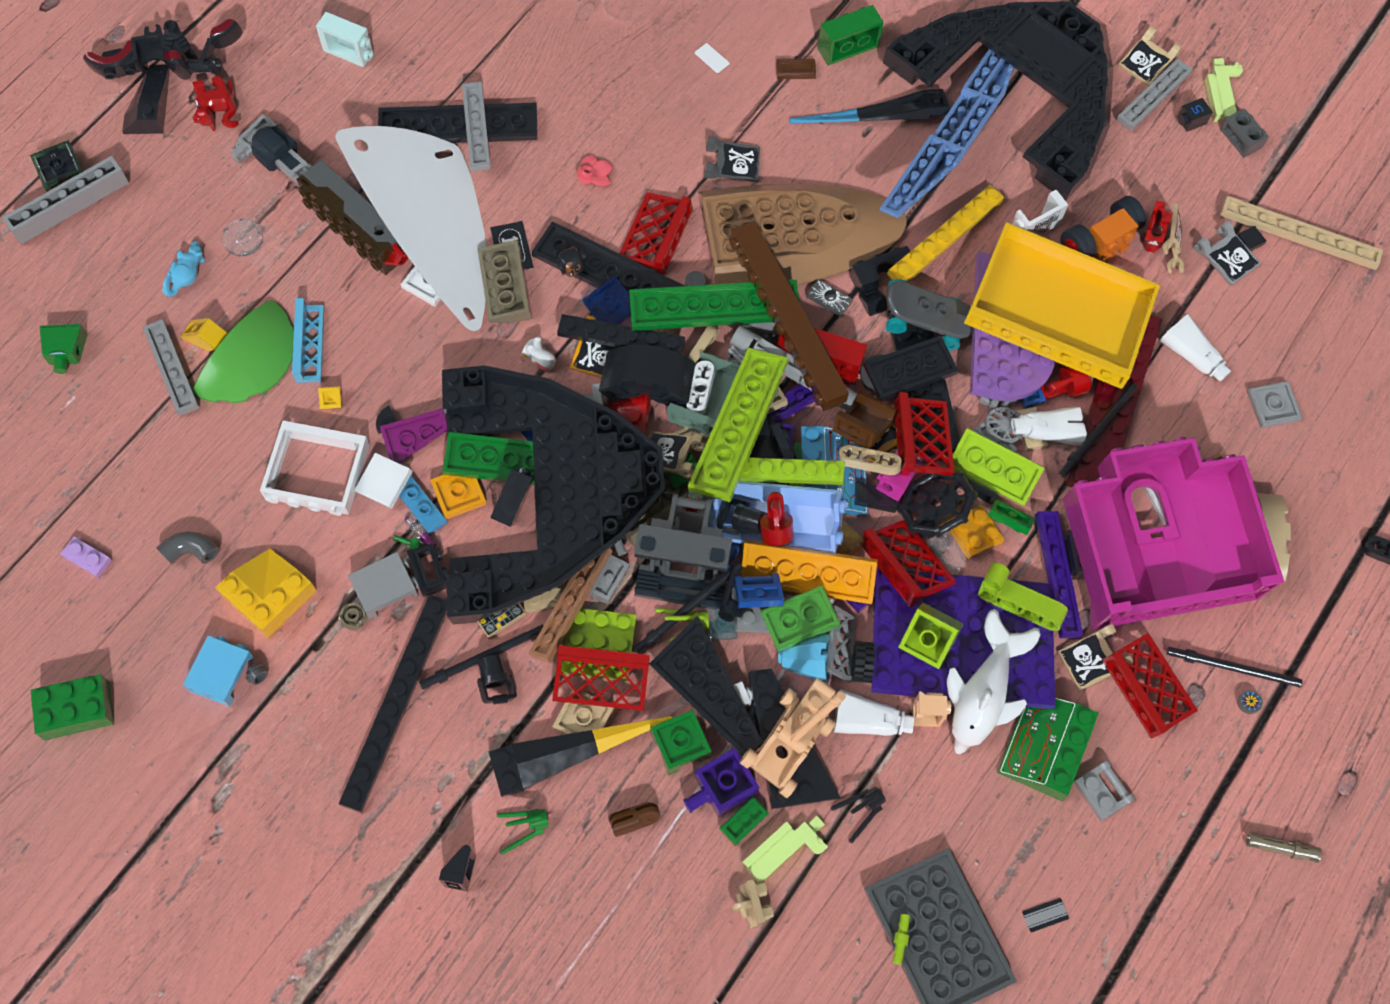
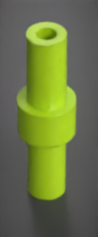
[892,914,910,965]

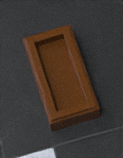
[776,59,816,79]

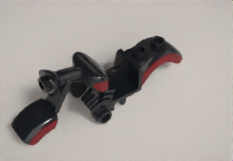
[83,19,243,80]

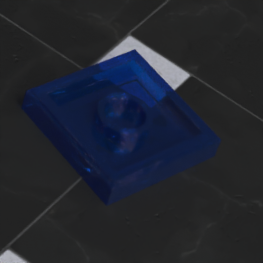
[582,275,631,324]

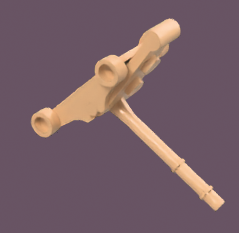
[739,678,846,798]

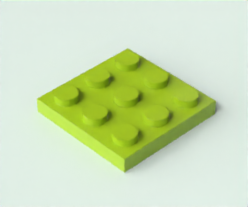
[561,608,637,682]

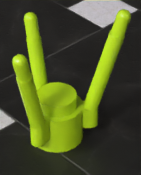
[655,608,709,642]

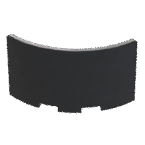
[599,345,695,406]

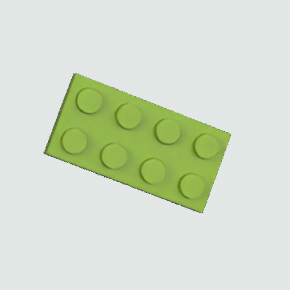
[953,428,1045,506]

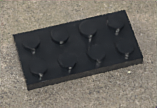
[863,336,959,401]

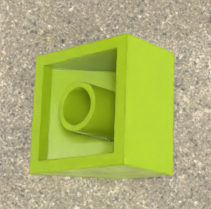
[898,603,963,669]

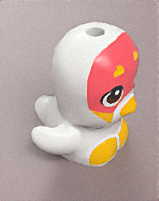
[522,337,556,371]

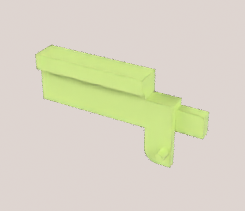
[1204,58,1243,122]
[742,816,828,883]

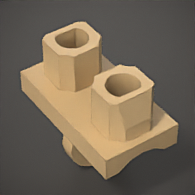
[732,879,774,928]

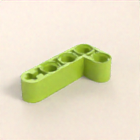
[978,562,1068,631]

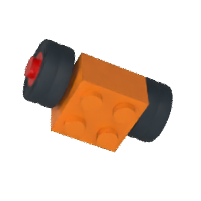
[1060,196,1146,263]

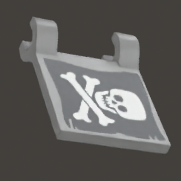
[1193,220,1261,286]

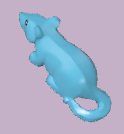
[162,241,205,297]

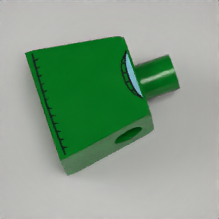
[40,324,87,374]

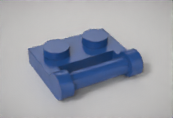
[733,573,784,608]

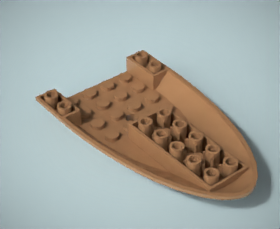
[698,184,907,286]

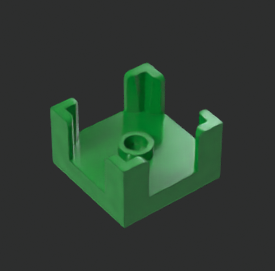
[650,710,711,776]

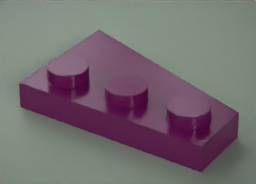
[380,409,447,464]

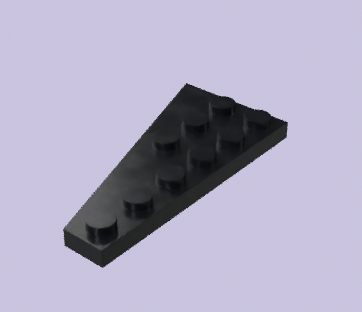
[649,616,763,756]
[748,668,840,810]

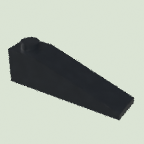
[122,66,170,134]

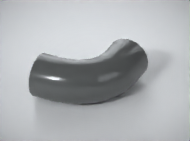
[156,531,220,564]

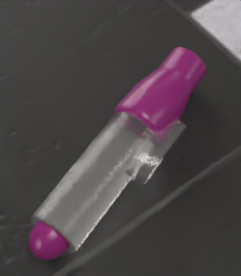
[405,517,437,548]

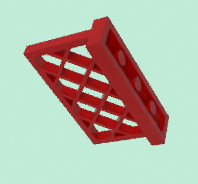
[619,192,693,275]
[893,392,954,476]
[860,520,956,607]
[1102,633,1198,739]
[552,645,650,711]

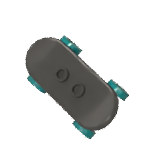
[886,279,973,351]

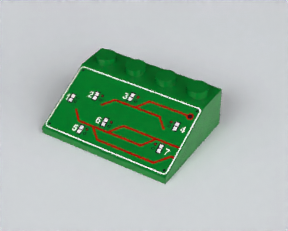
[997,698,1099,801]

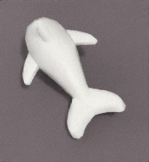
[947,609,1041,754]

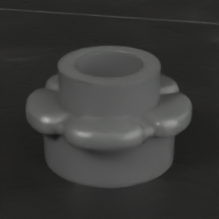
[246,664,268,685]

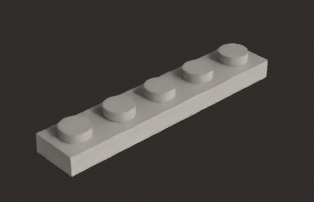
[1116,58,1193,132]
[462,82,491,171]
[143,319,199,416]

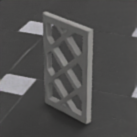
[826,605,856,683]

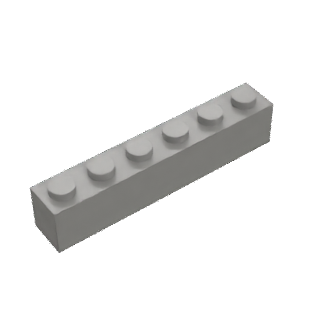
[2,156,129,245]

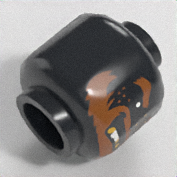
[555,246,588,277]

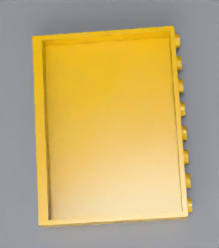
[964,222,1160,389]

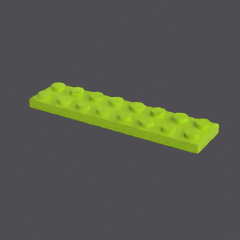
[688,348,789,502]

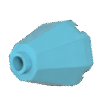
[778,634,831,683]

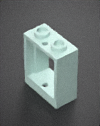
[316,12,373,68]

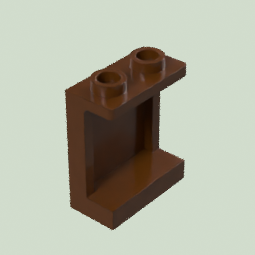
[832,391,897,449]

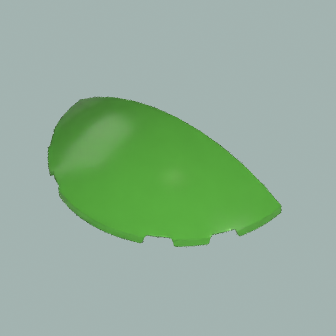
[192,300,294,404]

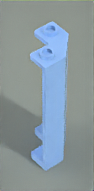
[708,481,847,553]

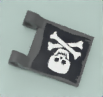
[704,136,760,182]

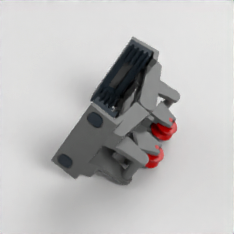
[634,494,732,610]

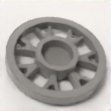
[985,407,1022,443]

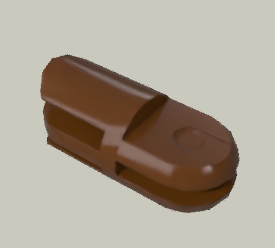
[608,802,660,837]

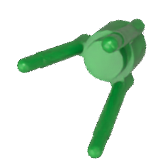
[496,809,549,855]

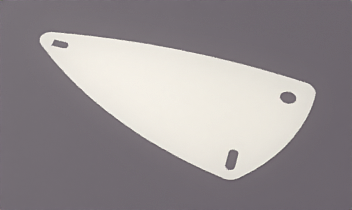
[335,126,486,331]

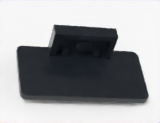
[749,415,801,486]

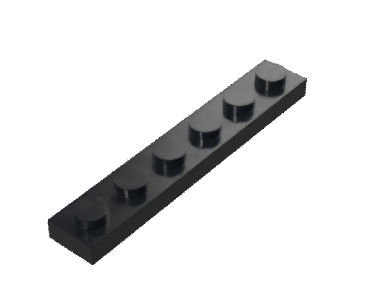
[557,314,685,354]

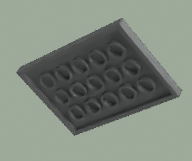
[864,848,1017,1004]

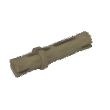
[1246,832,1322,863]

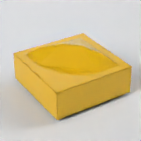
[318,386,343,409]

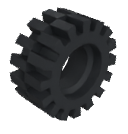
[852,641,875,683]

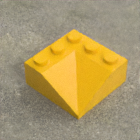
[215,548,316,639]

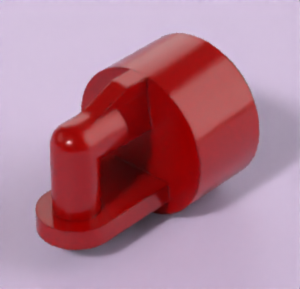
[1041,366,1092,399]
[760,492,794,546]

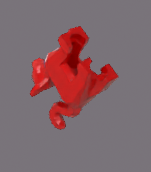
[192,76,239,131]
[1142,200,1173,253]

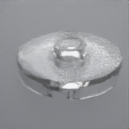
[923,534,966,575]

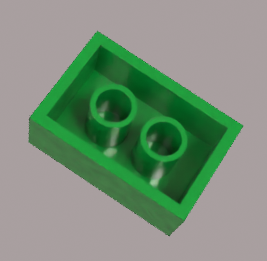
[817,5,884,66]
[30,674,114,741]

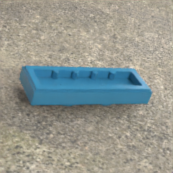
[399,476,447,535]

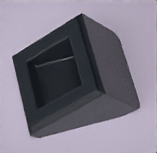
[859,288,887,316]

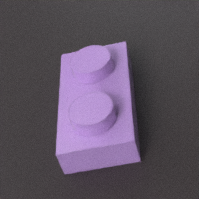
[60,537,112,578]

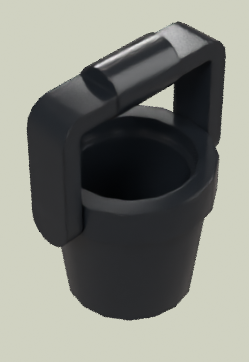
[716,498,766,536]
[477,654,517,705]

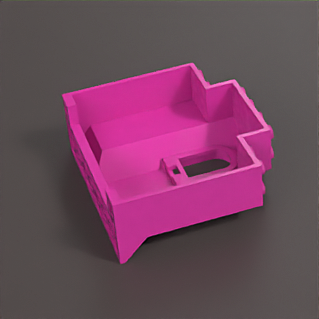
[1063,437,1284,630]

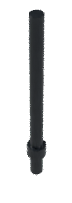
[1059,382,1138,477]
[634,562,742,654]
[419,624,544,690]
[1166,646,1302,688]

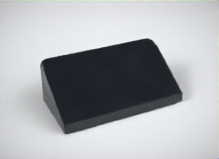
[959,476,999,505]

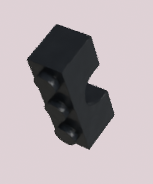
[850,246,910,295]

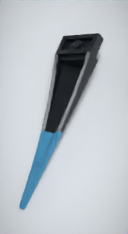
[790,89,950,123]

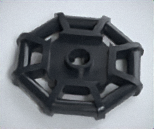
[897,471,978,538]

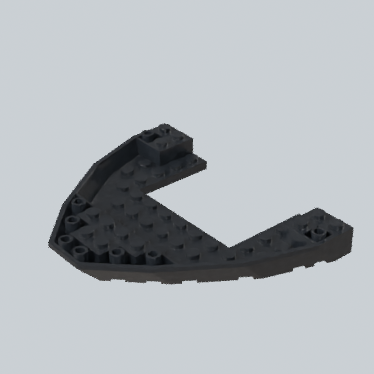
[883,1,1113,201]
[442,365,665,625]

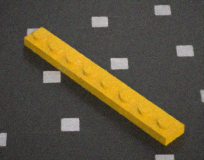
[887,185,1005,282]

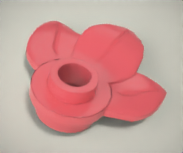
[577,155,613,186]

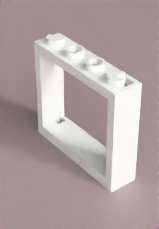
[260,421,370,516]

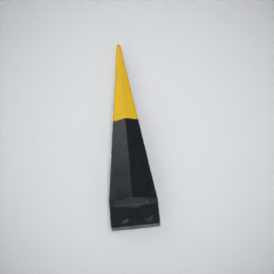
[488,716,673,797]

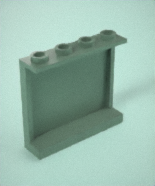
[667,352,778,436]

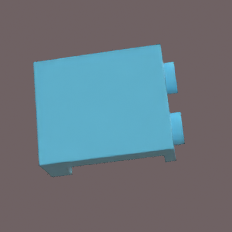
[183,636,254,707]

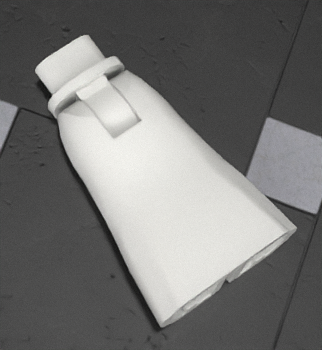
[1160,314,1231,382]
[1011,406,1087,446]
[833,689,914,736]

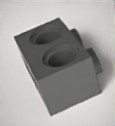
[1220,108,1269,158]

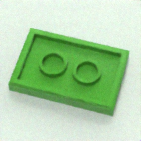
[760,585,841,652]

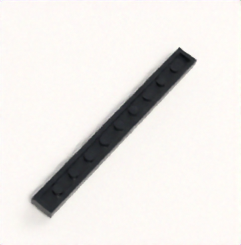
[339,595,447,813]

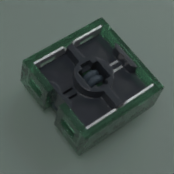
[30,140,83,192]

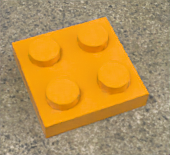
[430,475,487,520]
[947,505,1005,560]

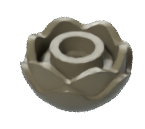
[339,603,367,630]

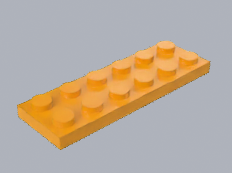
[741,540,878,604]

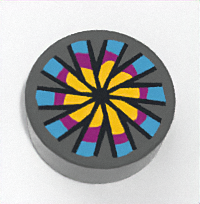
[1237,690,1263,714]

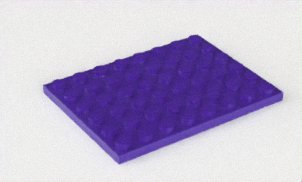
[871,568,1055,709]

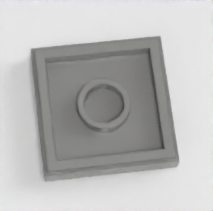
[1247,381,1302,429]

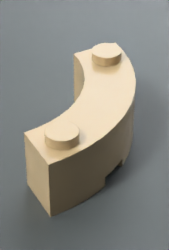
[1257,493,1291,581]

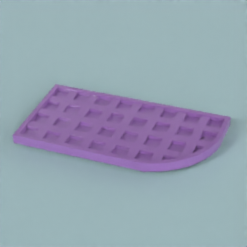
[970,252,1055,401]

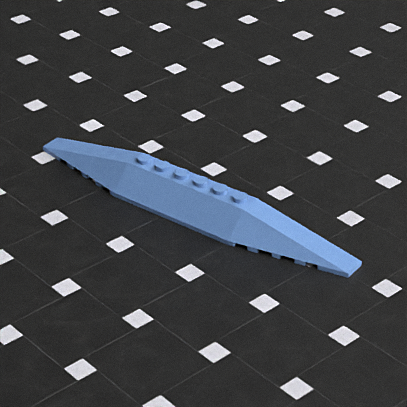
[880,49,1013,218]

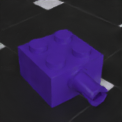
[683,748,760,817]

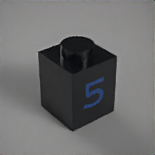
[1177,98,1213,132]

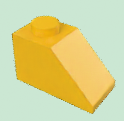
[180,318,228,351]

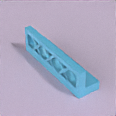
[292,298,325,383]

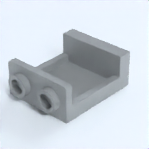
[348,552,419,620]

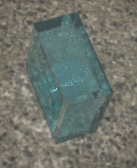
[707,609,738,641]

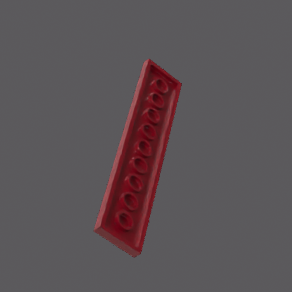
[1065,315,1162,488]

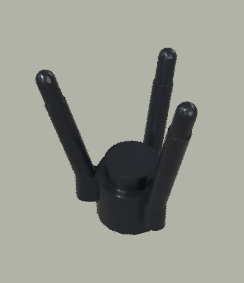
[718,568,746,622]
[831,787,886,843]

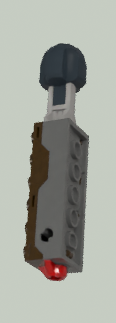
[251,126,408,276]

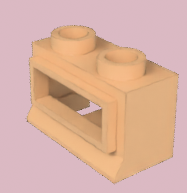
[913,691,951,727]

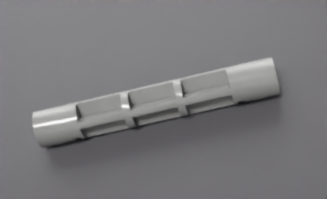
[729,325,858,411]

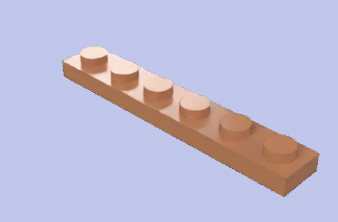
[529,548,612,663]

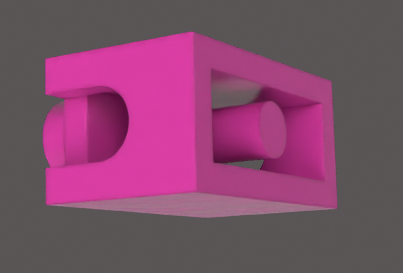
[876,451,922,502]

